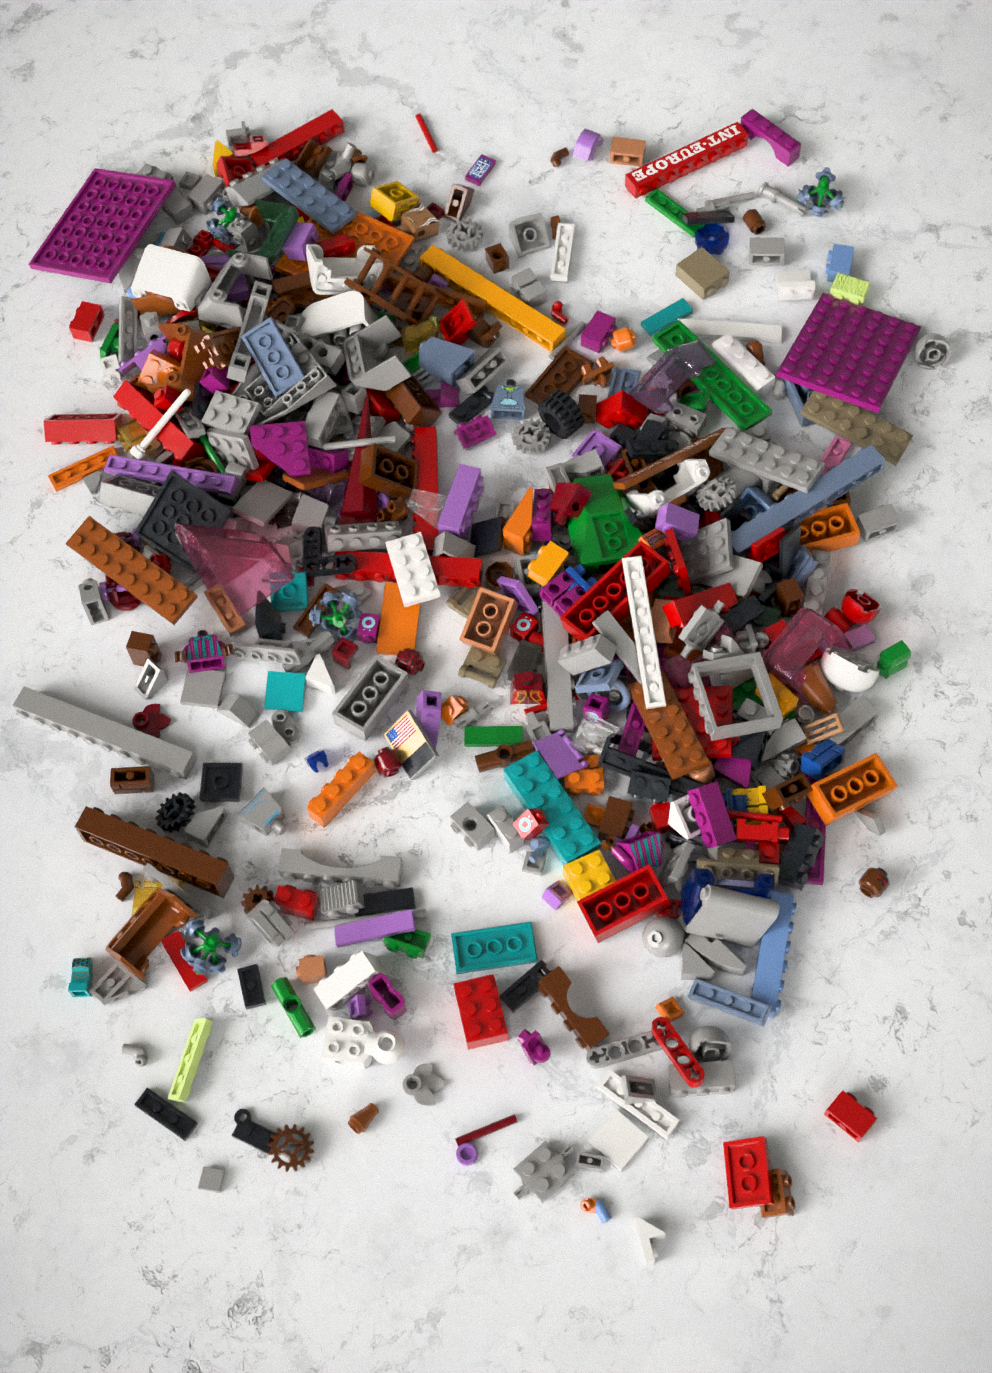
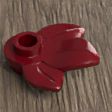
[132,704,171,738]

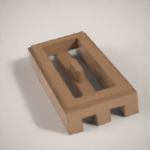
[801,712,846,745]

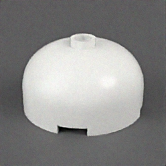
[820,645,880,692]

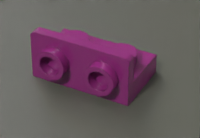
[453,415,497,450]

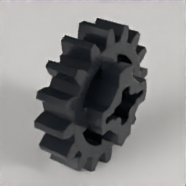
[155,792,196,833]

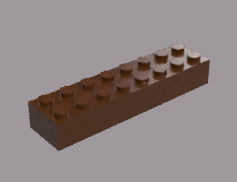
[74,806,235,898]

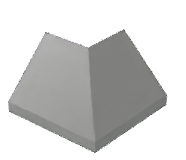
[509,213,550,256]

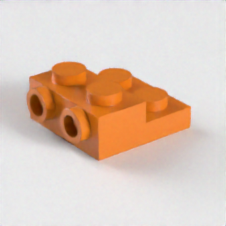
[564,755,604,796]

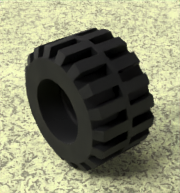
[538,390,585,439]

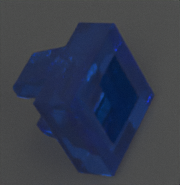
[304,749,328,773]

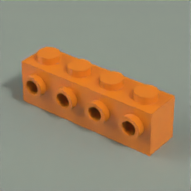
[307,751,376,828]

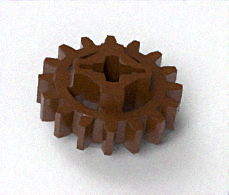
[267,1124,314,1172]

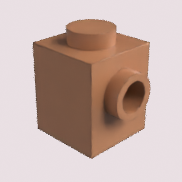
[296,955,327,985]

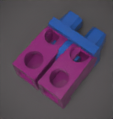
[539,564,597,617]

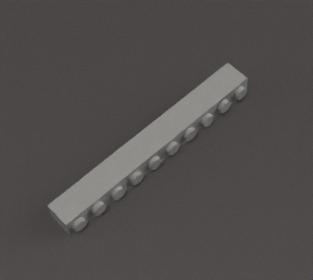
[540,561,577,733]
[13,687,197,780]

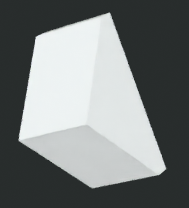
[305,654,335,694]

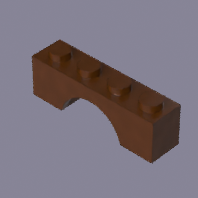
[538,966,610,1051]

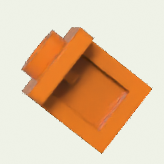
[440,695,469,725]

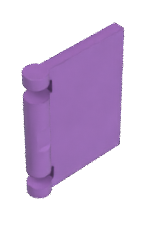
[533,729,589,779]

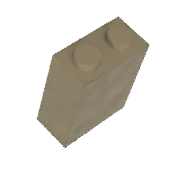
[675,247,730,300]

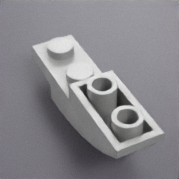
[677,915,747,976]

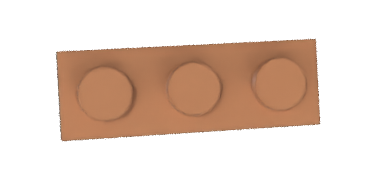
[204,583,247,637]

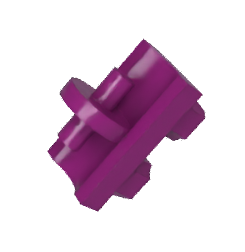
[517,1029,551,1066]

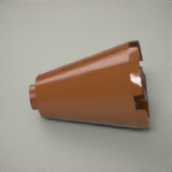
[786,661,838,716]

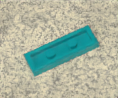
[641,298,693,337]

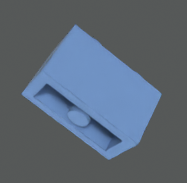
[825,244,854,282]

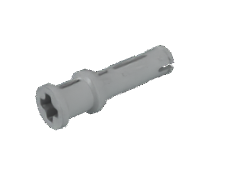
[758,182,808,217]

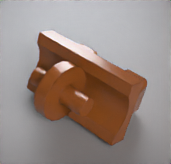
[581,356,614,388]

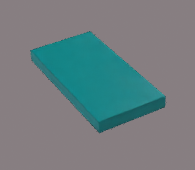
[451,922,538,974]

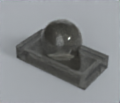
[274,502,298,529]

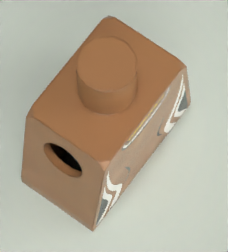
[397,203,440,241]

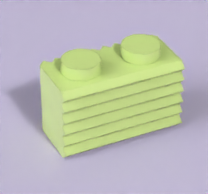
[830,272,871,306]

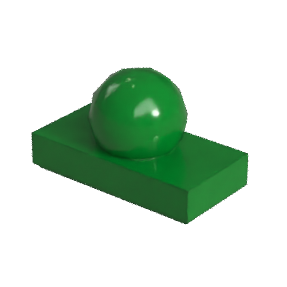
[100,323,119,359]
[679,391,711,413]

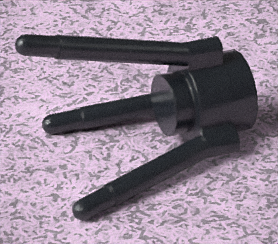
[665,828,703,864]

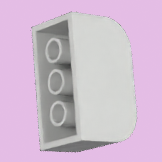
[301,291,378,352]

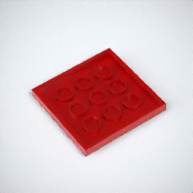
[652,685,733,761]

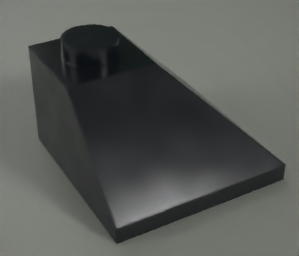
[255,590,286,641]

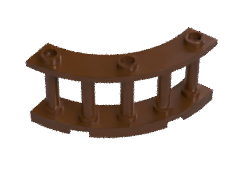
[344,247,449,336]

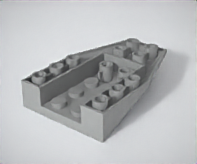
[232,331,337,426]

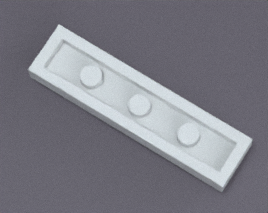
[550,223,575,282]
[597,1070,680,1139]

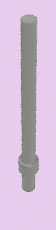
[304,909,426,930]

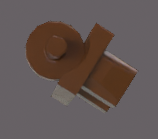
[376,496,410,522]

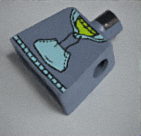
[491,379,525,420]

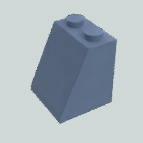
[419,337,475,387]

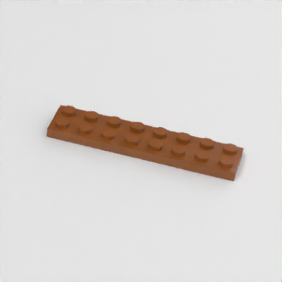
[65,516,198,625]

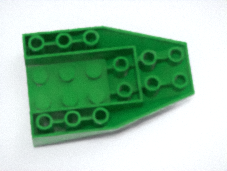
[568,474,646,575]

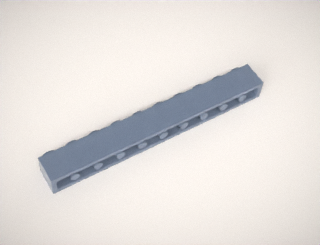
[731,445,886,558]

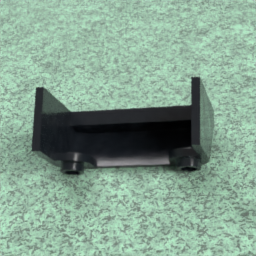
[720,497,801,582]

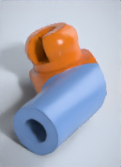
[581,1198,612,1223]

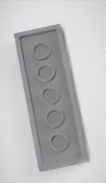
[709,427,825,493]

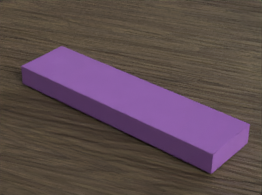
[334,909,416,948]

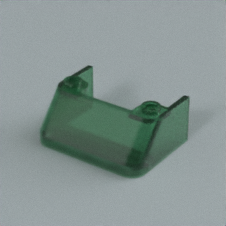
[226,199,299,266]

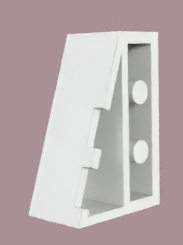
[314,951,389,1011]

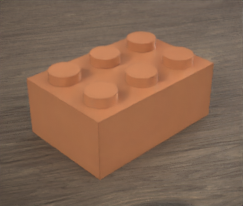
[459,587,519,656]

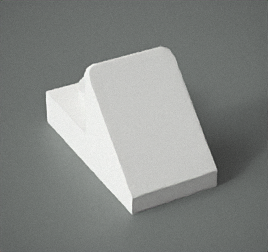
[634,1217,666,1266]

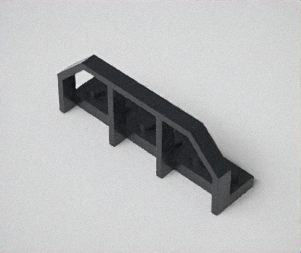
[598,733,723,797]

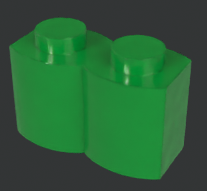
[876,640,911,679]

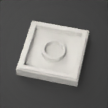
[588,1109,649,1171]

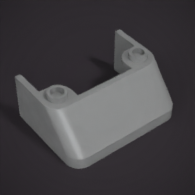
[198,252,273,327]
[343,315,411,391]

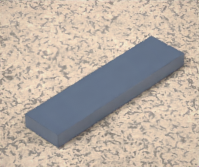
[687,978,772,1027]

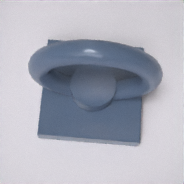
[574,659,631,712]

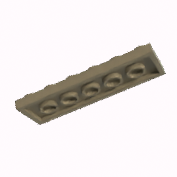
[800,390,913,466]

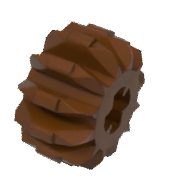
[241,884,275,914]

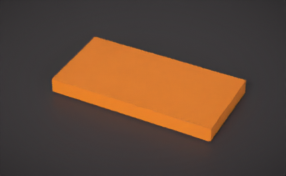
[376,582,421,656]

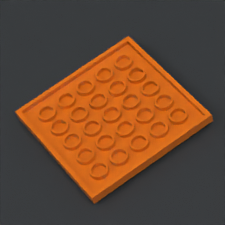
[275,211,415,306]

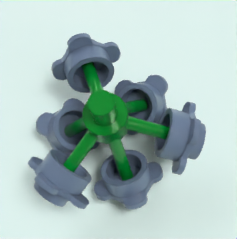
[797,167,846,217]
[206,197,249,246]
[309,591,362,642]
[180,918,242,975]

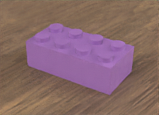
[438,464,484,540]

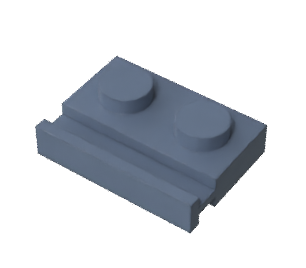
[608,366,640,398]
[784,545,819,588]

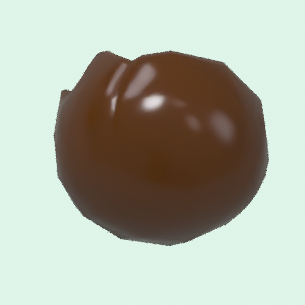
[485,561,513,590]

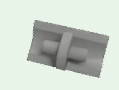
[736,624,769,654]

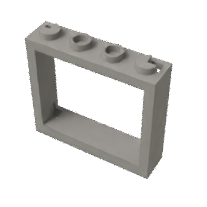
[688,652,783,741]

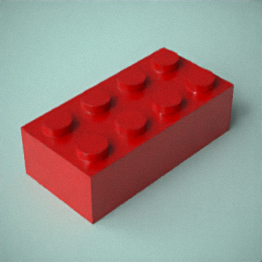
[577,864,671,943]

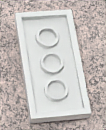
[385,532,441,607]

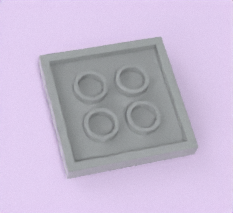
[679,518,734,586]

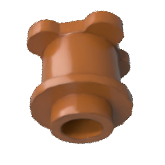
[351,149,368,167]

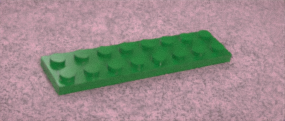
[652,320,772,431]

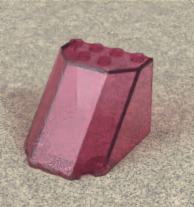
[174,523,295,616]

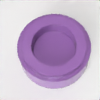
[456,1143,478,1166]

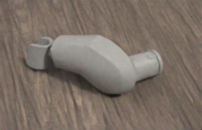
[321,142,357,183]

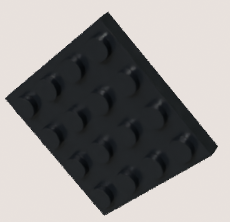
[134,470,234,573]

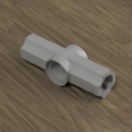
[282,631,336,673]

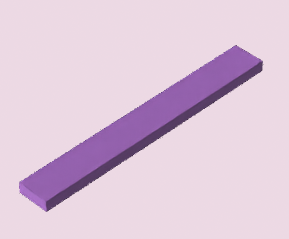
[104,455,239,496]

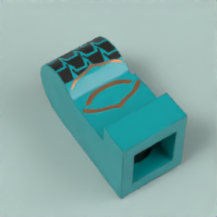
[68,957,93,997]

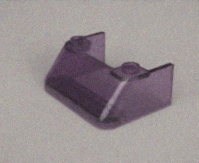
[629,340,716,414]

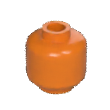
[610,327,637,352]

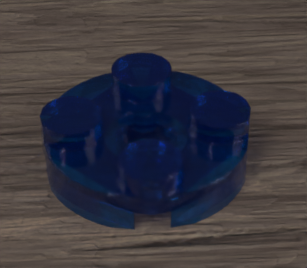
[695,224,729,255]

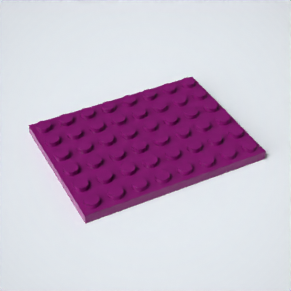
[29,168,176,284]
[776,293,921,413]

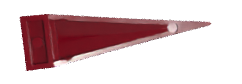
[339,396,378,525]

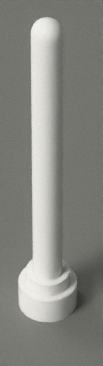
[130,389,191,460]

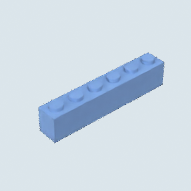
[751,891,797,1018]

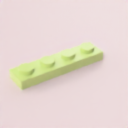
[168,1018,213,1102]

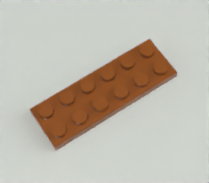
[628,671,710,780]

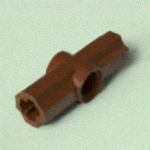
[475,740,534,773]

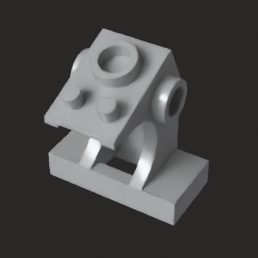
[226,218,266,256]

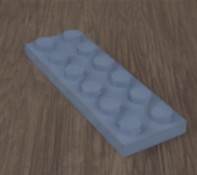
[262,158,357,234]

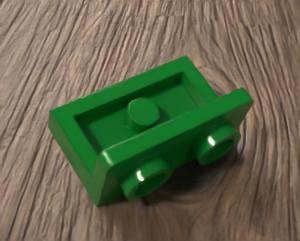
[383,929,431,959]

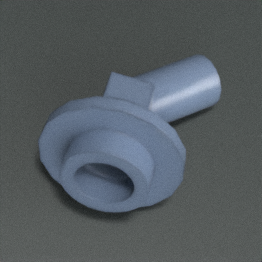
[529,836,549,863]

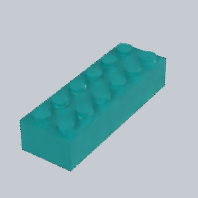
[503,750,601,865]

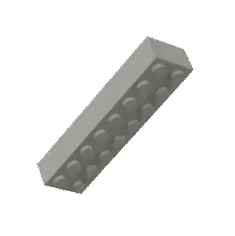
[99,474,249,542]

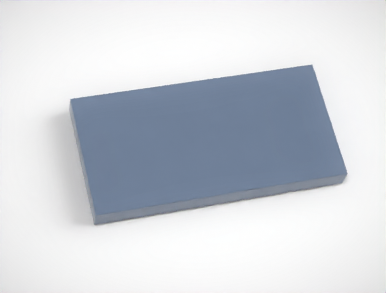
[241,317,305,398]

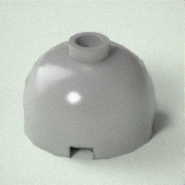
[915,333,952,370]
[642,916,685,957]
[688,1026,732,1062]

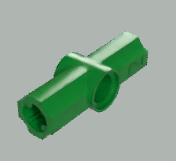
[271,977,316,1038]

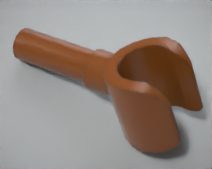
[550,215,561,239]

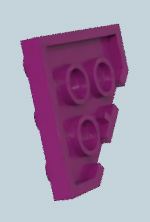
[250,421,311,477]

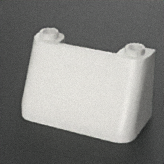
[131,244,212,312]
[306,244,383,295]
[626,459,710,519]

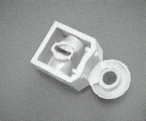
[321,1016,405,1070]

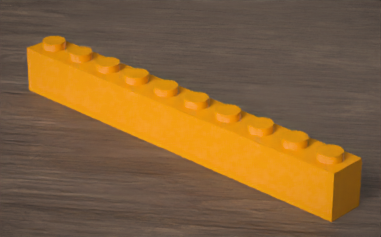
[420,245,566,352]

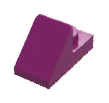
[426,381,460,408]

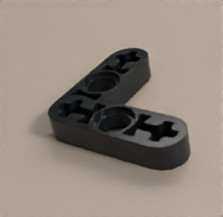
[303,527,358,577]

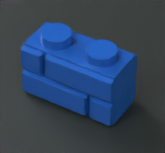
[800,739,846,781]

